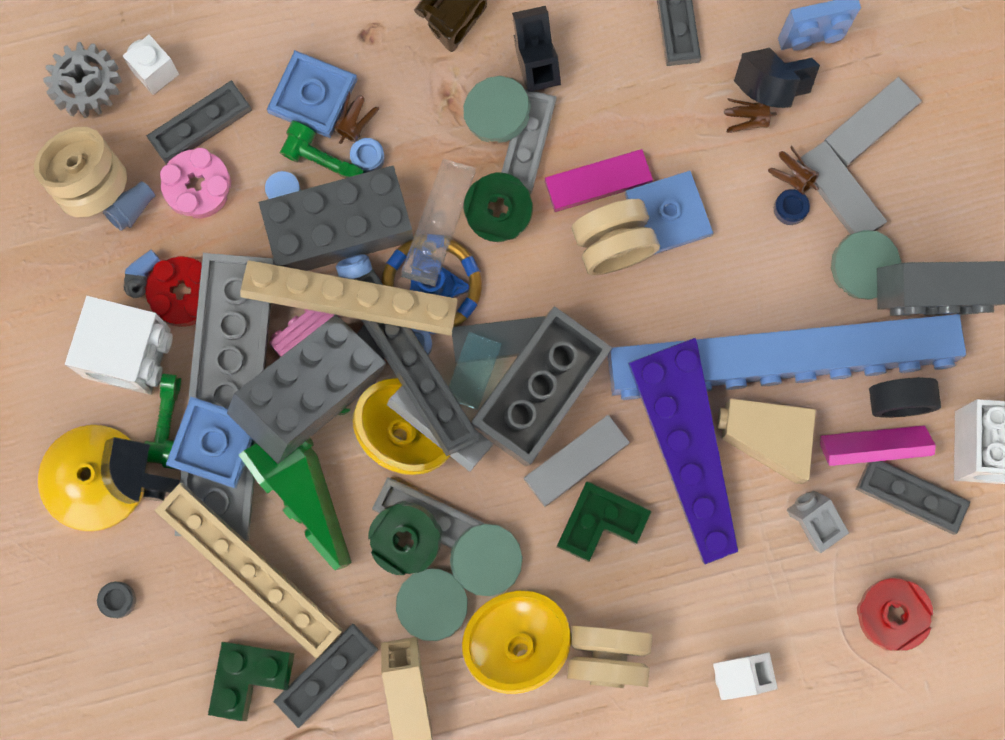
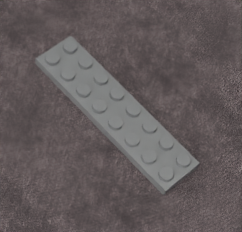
[175,253,275,541]

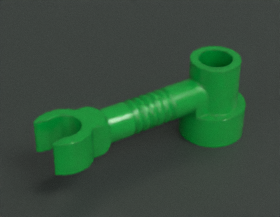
[279,121,364,178]
[145,374,181,469]

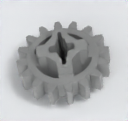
[43,42,122,118]

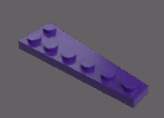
[628,338,738,564]

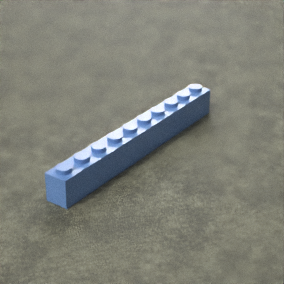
[607,314,966,400]

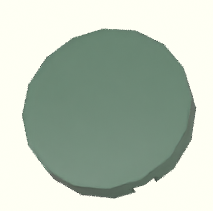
[463,76,531,143]
[831,230,901,300]
[450,523,523,596]
[396,569,468,641]

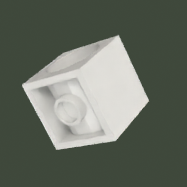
[65,295,173,395]
[954,399,1005,484]

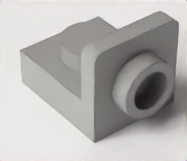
[787,491,849,553]

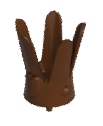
[333,91,379,144]
[724,98,777,133]
[768,145,819,195]

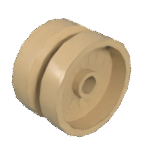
[34,127,127,217]
[571,199,660,275]
[567,626,652,688]

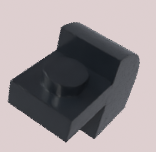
[512,6,561,92]
[734,48,820,108]
[101,437,180,504]

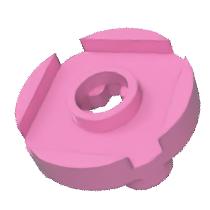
[160,148,231,219]

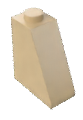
[717,399,816,484]
[381,637,433,740]

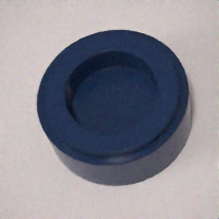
[773,189,810,225]

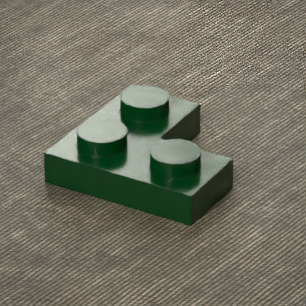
[556,481,652,562]
[208,642,295,721]

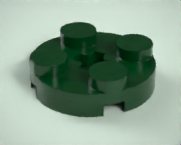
[463,172,533,242]
[368,501,442,575]

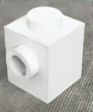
[123,35,179,95]
[713,652,778,700]

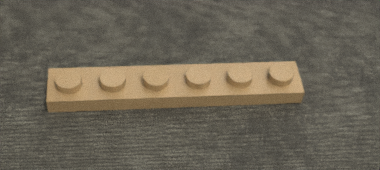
[240,260,457,336]
[154,483,343,659]

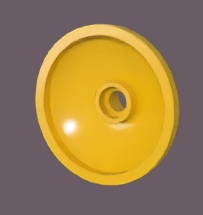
[353,378,450,475]
[38,425,146,531]
[462,591,571,694]

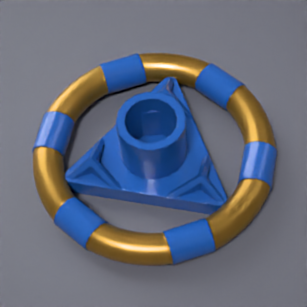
[381,235,482,334]

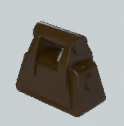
[414,0,487,52]

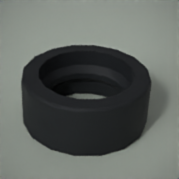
[869,377,941,418]

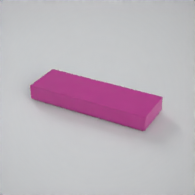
[544,149,653,212]
[820,425,936,466]

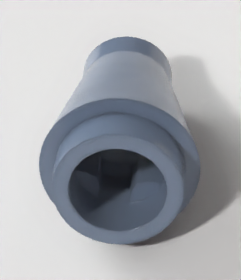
[103,181,155,231]

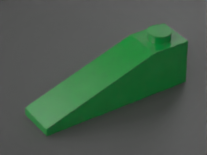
[239,438,352,571]

